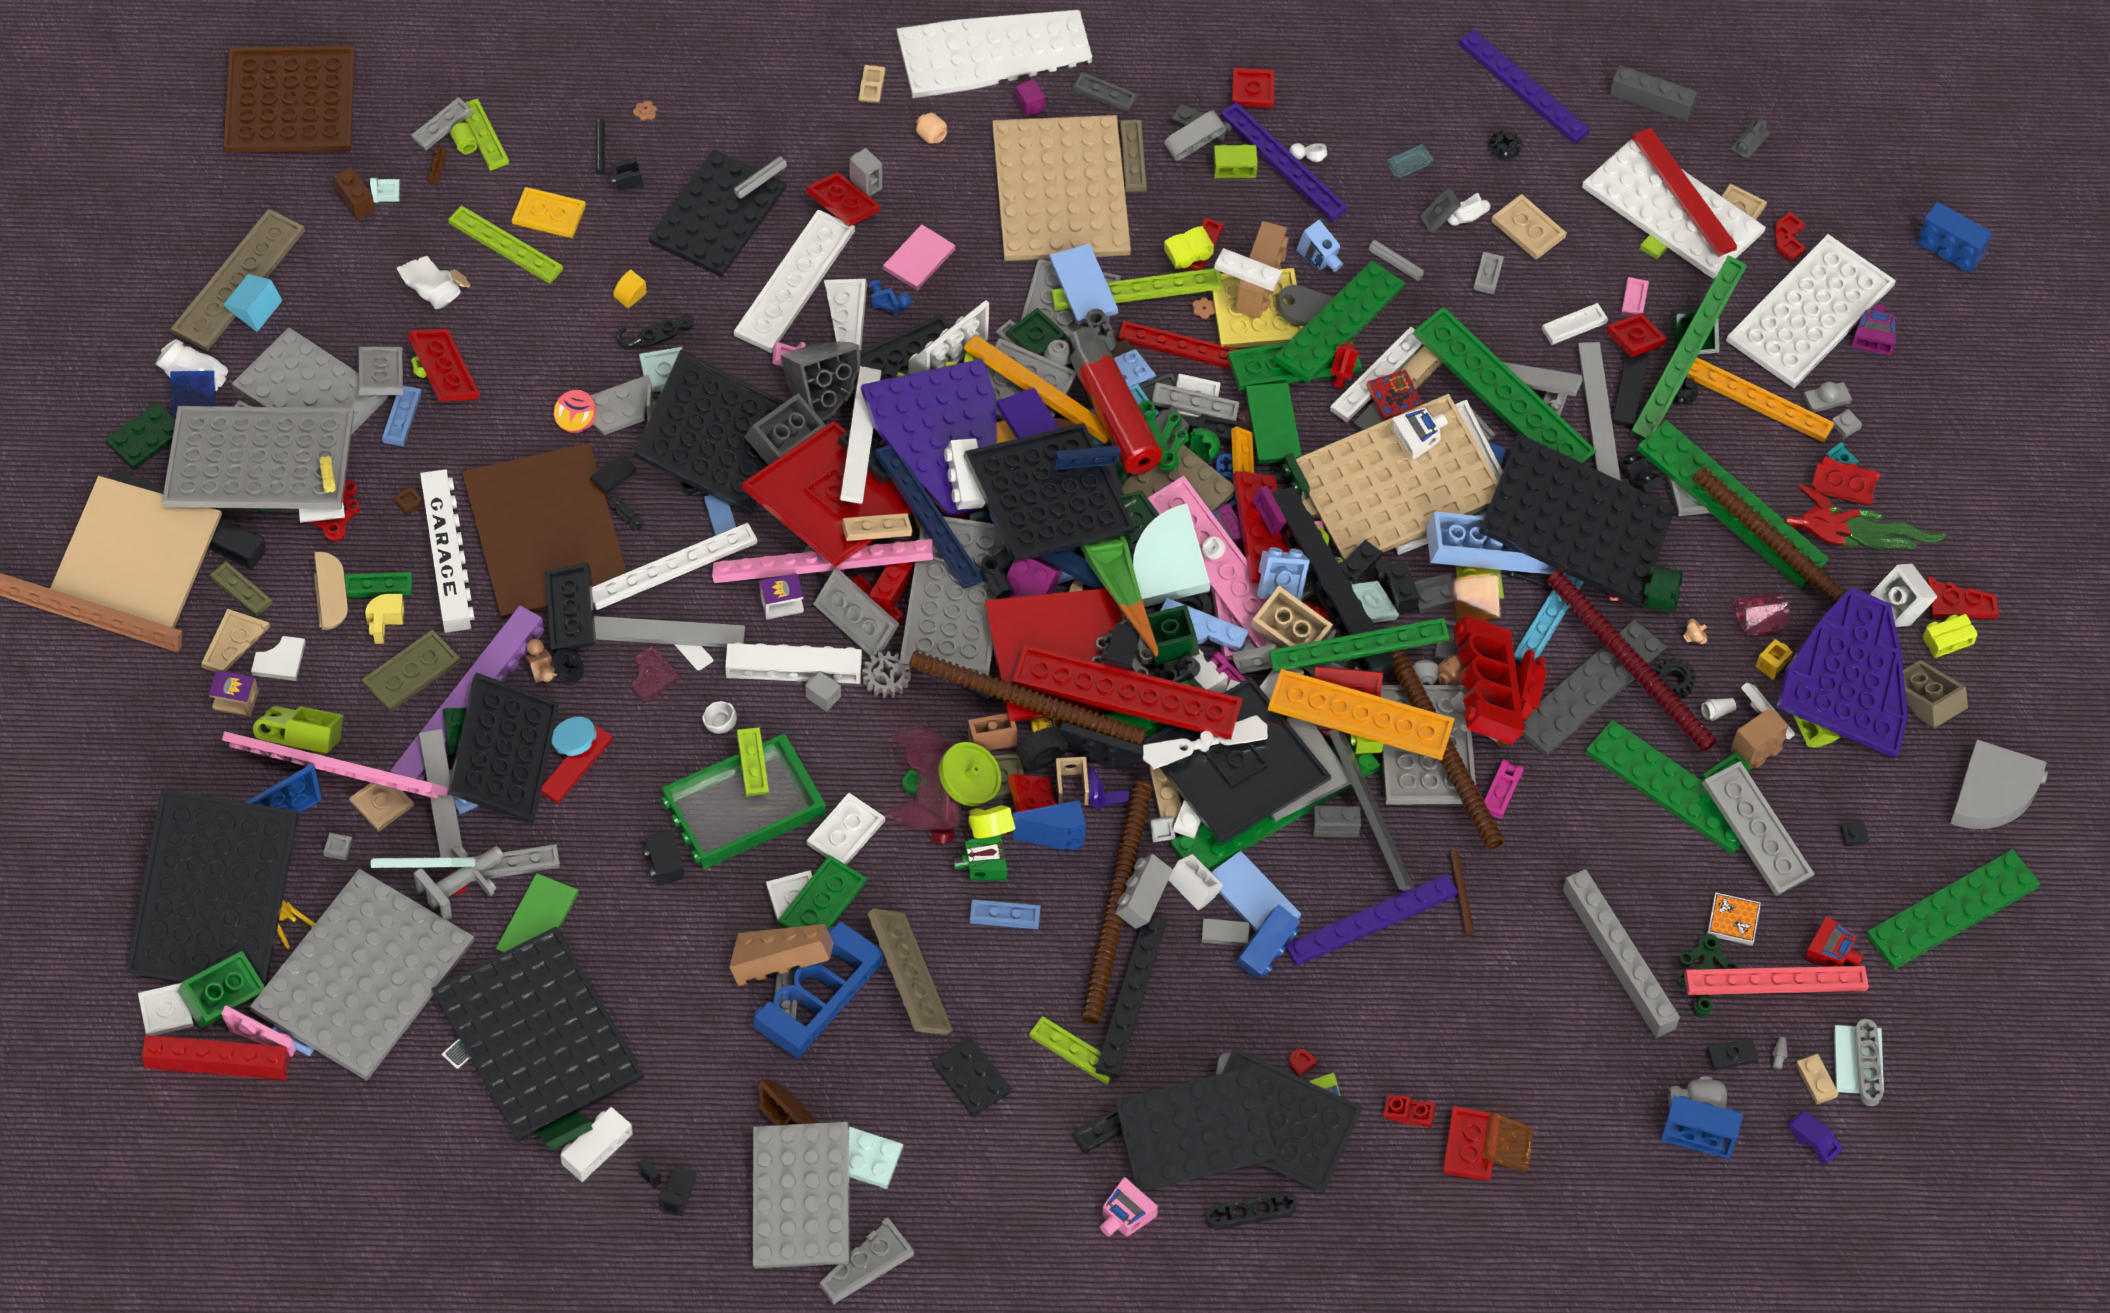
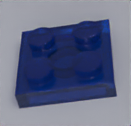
[170,371,216,415]

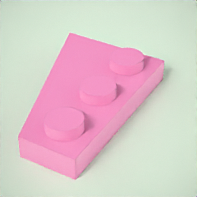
[221,1006,296,1057]

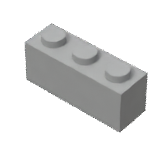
[1115,854,1173,929]

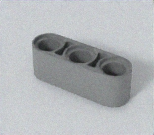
[1164,111,1226,161]

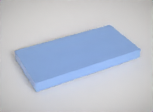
[1050,244,1118,325]
[1211,851,1301,932]

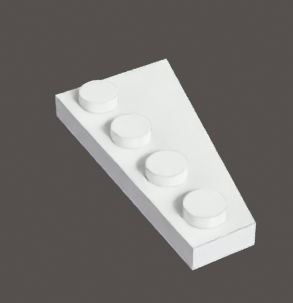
[824,279,867,350]

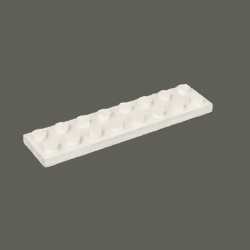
[734,210,855,353]

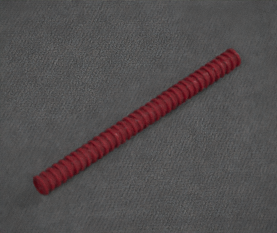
[1547,570,1717,752]

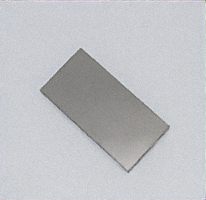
[813,569,899,658]

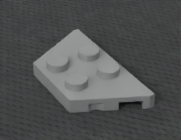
[590,375,650,435]

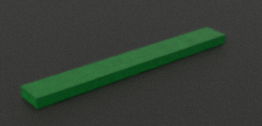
[1269,618,1449,674]

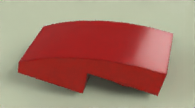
[1384,1095,1436,1127]

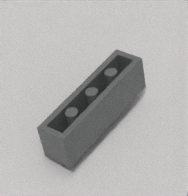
[1610,65,1698,122]

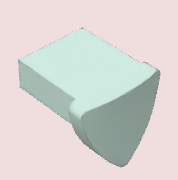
[370,178,400,203]

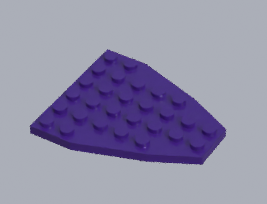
[860,358,997,517]
[1777,587,1908,758]

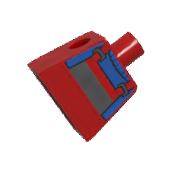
[1804,916,1864,967]

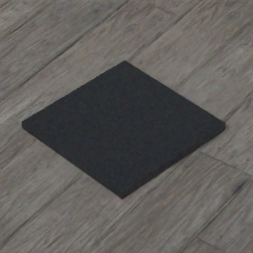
[1142,677,1331,846]

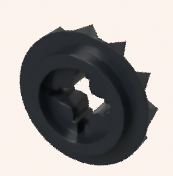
[1489,130,1522,159]
[1672,376,1699,405]
[551,649,584,684]

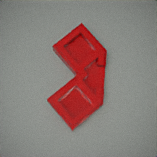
[1775,211,1807,263]

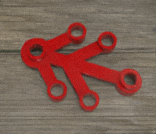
[306,481,360,542]

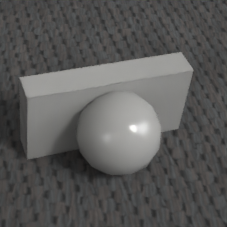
[1803,382,1852,413]

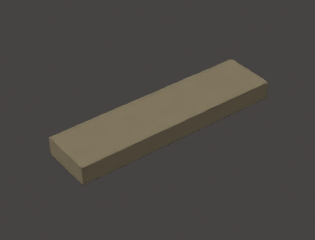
[1120,120,1147,192]

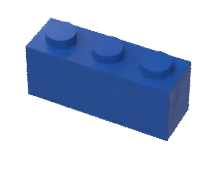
[1234,904,1300,979]

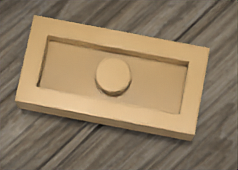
[1796,1054,1839,1105]

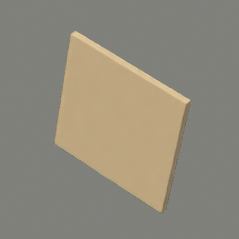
[50,476,222,628]

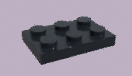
[932,1037,1011,1117]

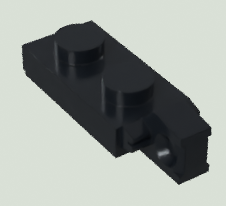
[1184,415,1244,443]

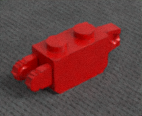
[1516,649,1547,721]

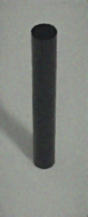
[596,119,605,175]

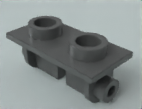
[1730,119,1770,160]

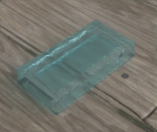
[1387,144,1434,179]

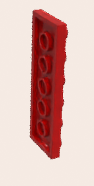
[1232,471,1289,584]

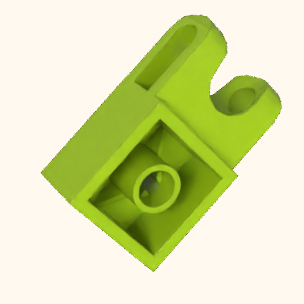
[253,706,343,755]

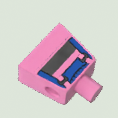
[1100,1178,1158,1237]

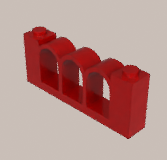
[1453,615,1525,745]

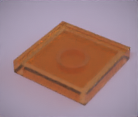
[1453,573,1501,622]
[1483,1113,1533,1173]

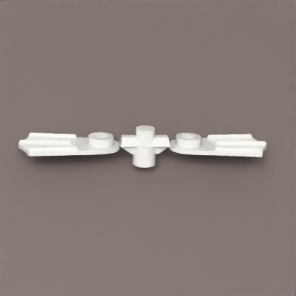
[1143,715,1268,769]

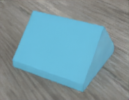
[223,274,282,332]

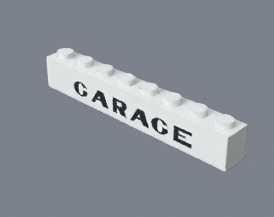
[420,469,474,633]

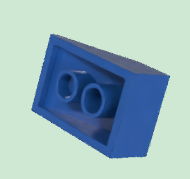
[1012,800,1086,850]

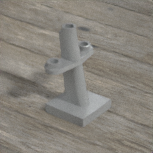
[414,845,504,921]

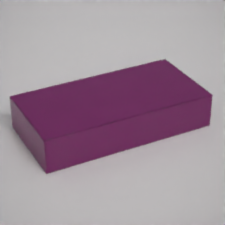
[1252,486,1287,535]

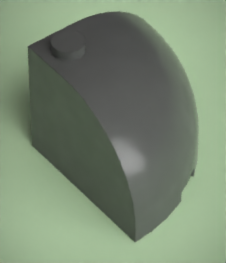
[780,341,860,421]

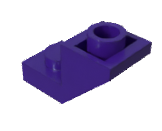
[1788,1110,1842,1164]

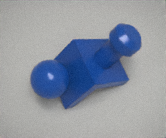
[869,280,912,317]

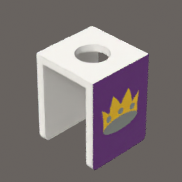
[759,573,804,620]

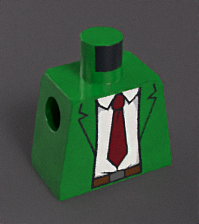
[953,834,1007,881]

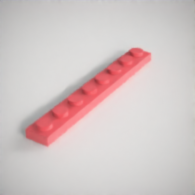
[1684,966,1869,995]

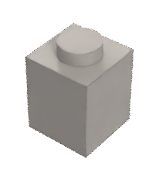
[805,671,841,712]

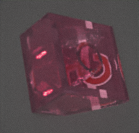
[1733,592,1790,636]

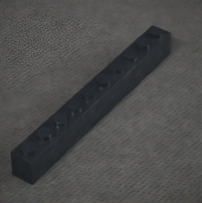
[1271,487,1395,676]

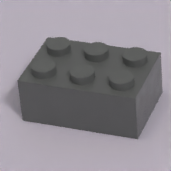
[744,393,826,465]

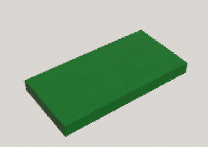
[1245,383,1302,464]
[777,855,868,929]

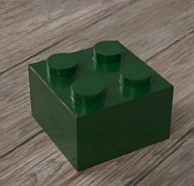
[1147,604,1200,665]

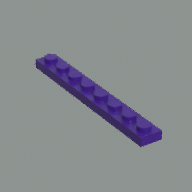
[1459,30,1590,144]
[1221,102,1348,222]
[1285,874,1458,967]

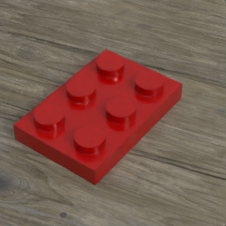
[806,172,881,227]
[1443,1106,1500,1182]

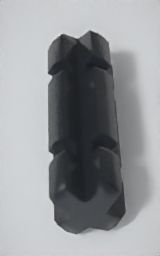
[608,496,644,530]

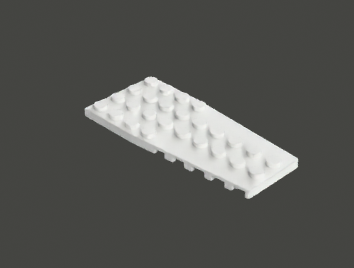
[897,10,1092,98]

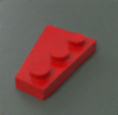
[1927,577,1999,619]

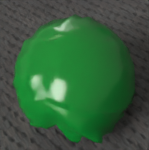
[1189,428,1221,464]

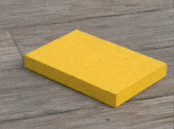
[512,187,586,239]

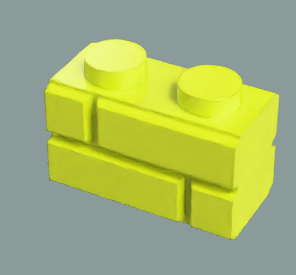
[1923,614,1978,658]

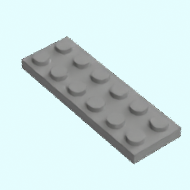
[1702,761,1815,896]

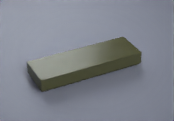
[210,561,273,618]

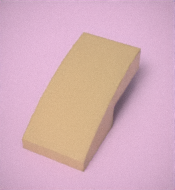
[859,65,885,103]

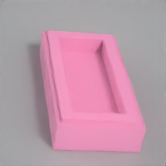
[1621,277,1649,317]

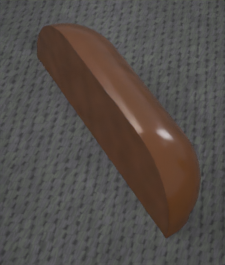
[757,1079,819,1126]

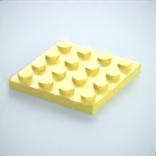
[1211,268,1304,348]

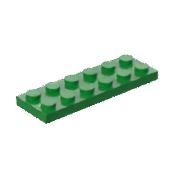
[1227,341,1362,391]

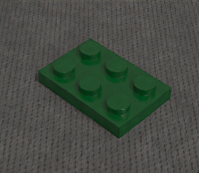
[105,402,176,470]

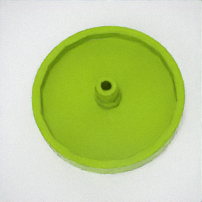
[939,742,1001,807]

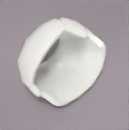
[702,701,737,734]

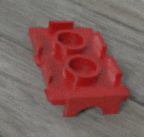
[1812,456,1881,505]

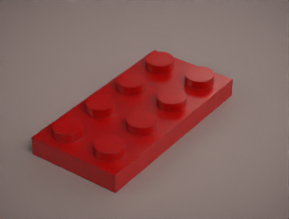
[408,329,480,402]

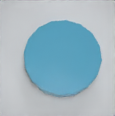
[552,717,597,756]

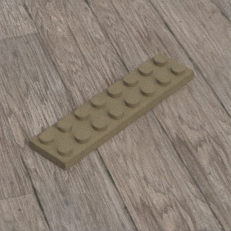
[171,209,305,352]

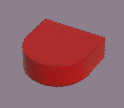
[1289,1049,1318,1077]

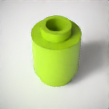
[450,123,477,154]

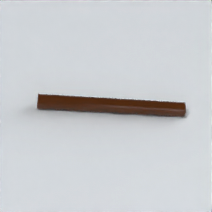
[1449,850,1474,935]

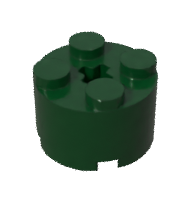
[1644,565,1683,614]

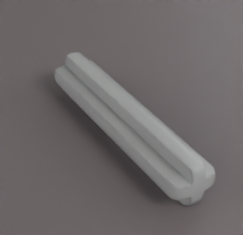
[734,156,786,198]
[1369,240,1424,281]

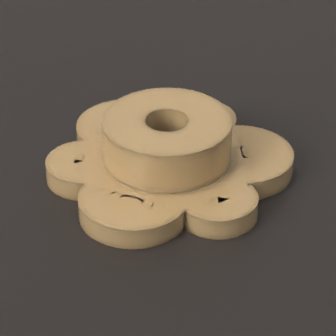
[450,269,470,287]

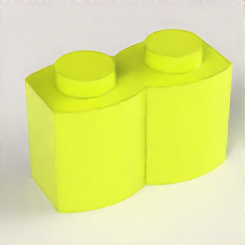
[1164,226,1214,269]

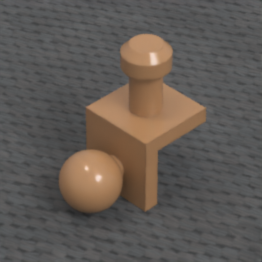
[525,639,557,683]

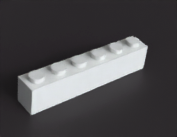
[726,642,862,684]

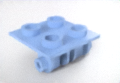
[1114,349,1156,388]

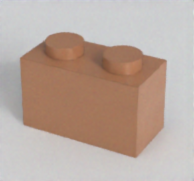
[968,713,1017,751]

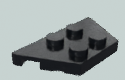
[1060,722,1144,770]

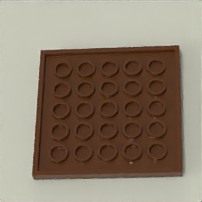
[224,46,355,153]

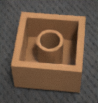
[1730,707,1788,769]

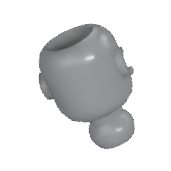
[1668,1076,1727,1109]

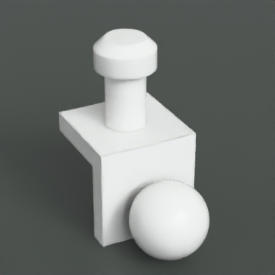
[1447,193,1490,226]

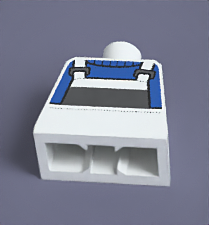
[1392,408,1448,460]

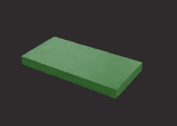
[496,873,579,954]

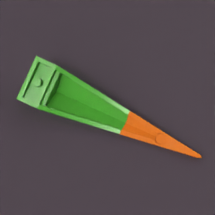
[1080,536,1158,656]

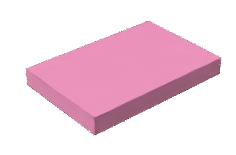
[883,225,955,291]

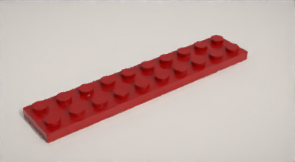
[1012,645,1243,740]

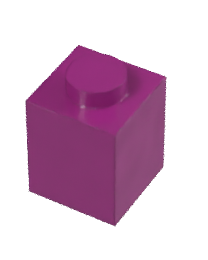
[1015,79,1045,117]

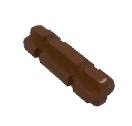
[427,147,447,185]

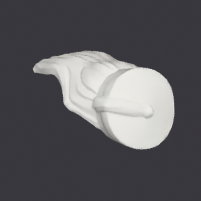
[397,256,461,310]
[155,339,228,398]

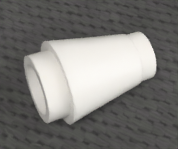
[1701,698,1736,721]

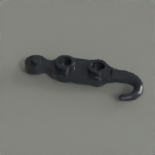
[616,315,694,348]

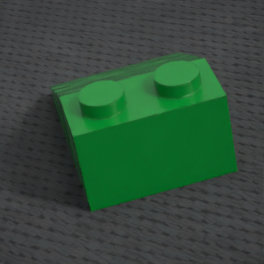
[177,951,265,1030]

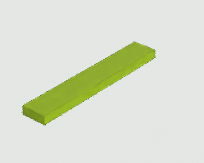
[448,205,563,284]

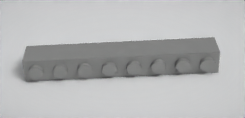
[1563,869,1680,1038]

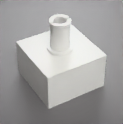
[1870,564,1937,627]

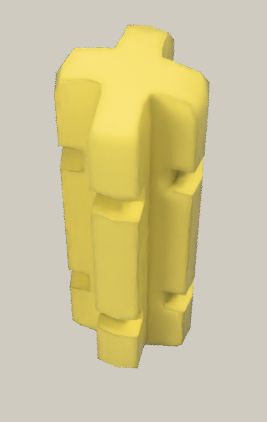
[319,456,336,493]

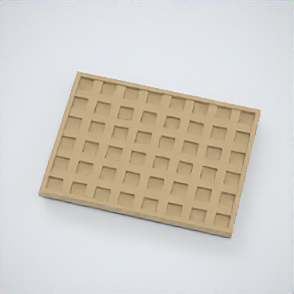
[992,115,1131,261]
[1296,394,1498,561]

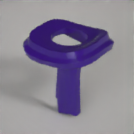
[1087,767,1129,810]

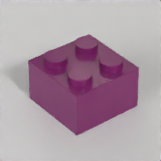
[1007,557,1063,598]

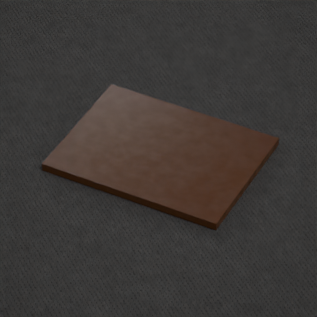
[462,443,627,620]

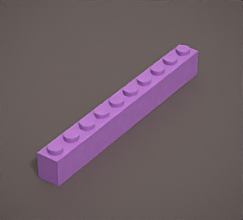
[390,606,544,794]

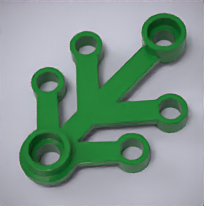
[1138,400,1189,472]

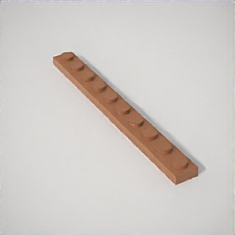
[0,573,182,652]

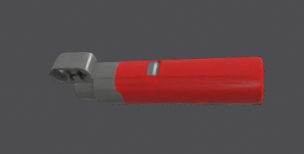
[1069,309,1163,474]

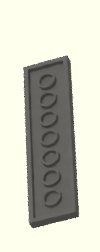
[1521,619,1667,757]

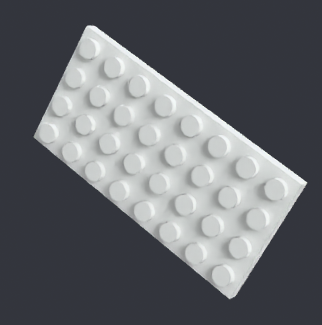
[1582,139,1766,279]
[1726,234,1896,388]

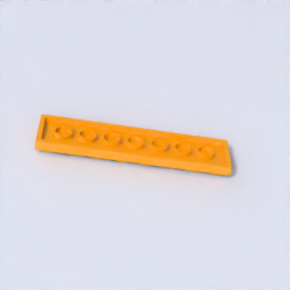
[1268,669,1455,760]

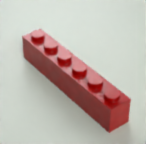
[142,1035,290,1080]

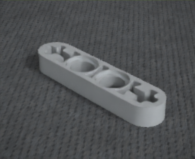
[1855,1019,1883,1106]

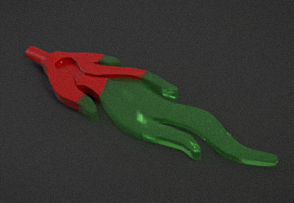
[1785,506,1946,549]

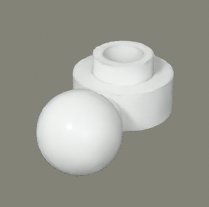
[1289,143,1327,162]

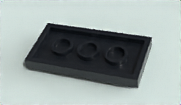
[545,562,596,654]

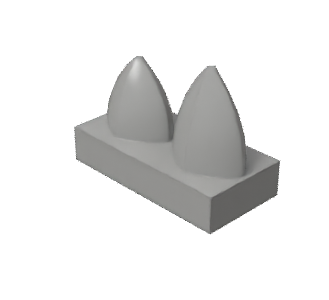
[1233,641,1278,674]

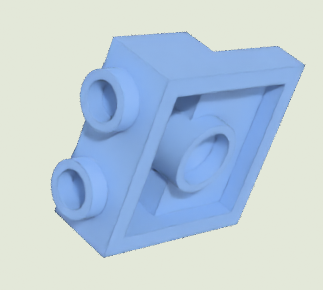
[1257,547,1310,601]

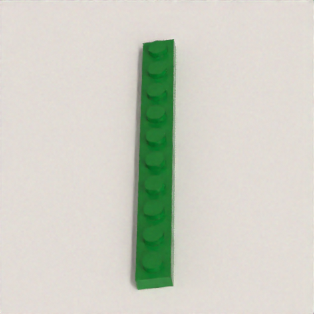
[1631,255,1747,440]

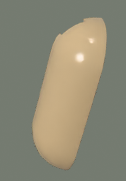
[1400,346,1442,389]
[314,552,348,630]

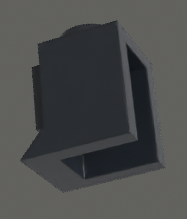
[610,158,644,191]

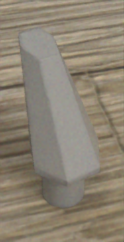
[1772,1037,1788,1070]

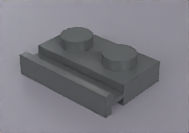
[1414,573,1461,614]

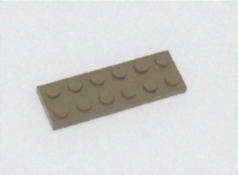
[868,908,953,1035]

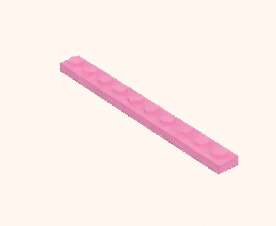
[712,539,933,583]

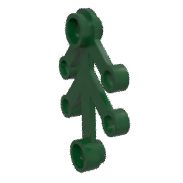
[1676,934,1738,1018]

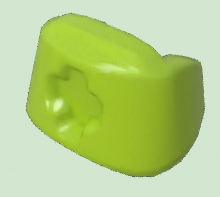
[411,356,426,378]

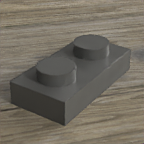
[1420,188,1461,232]

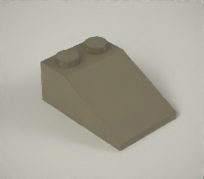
[1903,660,1968,728]

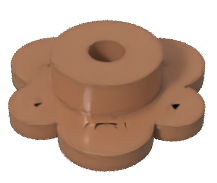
[633,100,657,121]
[1193,298,1215,319]

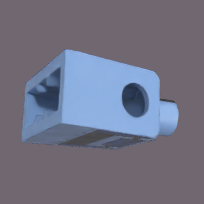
[1296,220,1343,272]

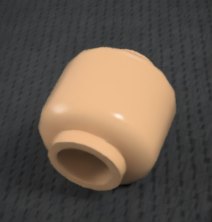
[916,113,947,144]

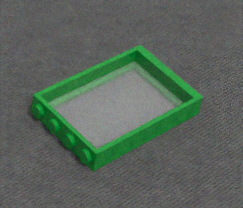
[660,733,826,870]

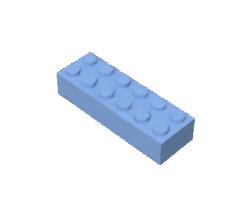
[1426,512,1558,575]

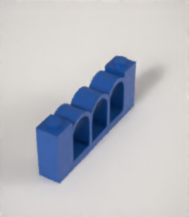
[753,921,884,1059]

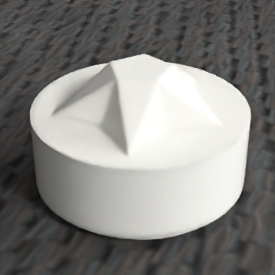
[1202,536,1225,560]

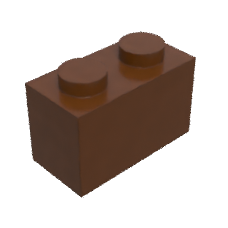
[333,167,375,220]

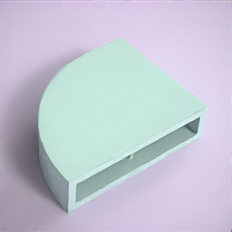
[1133,503,1210,607]

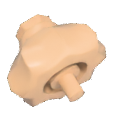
[1683,619,1707,644]

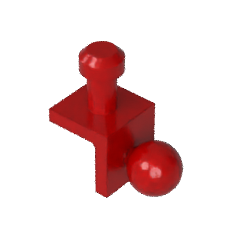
[1331,342,1359,389]

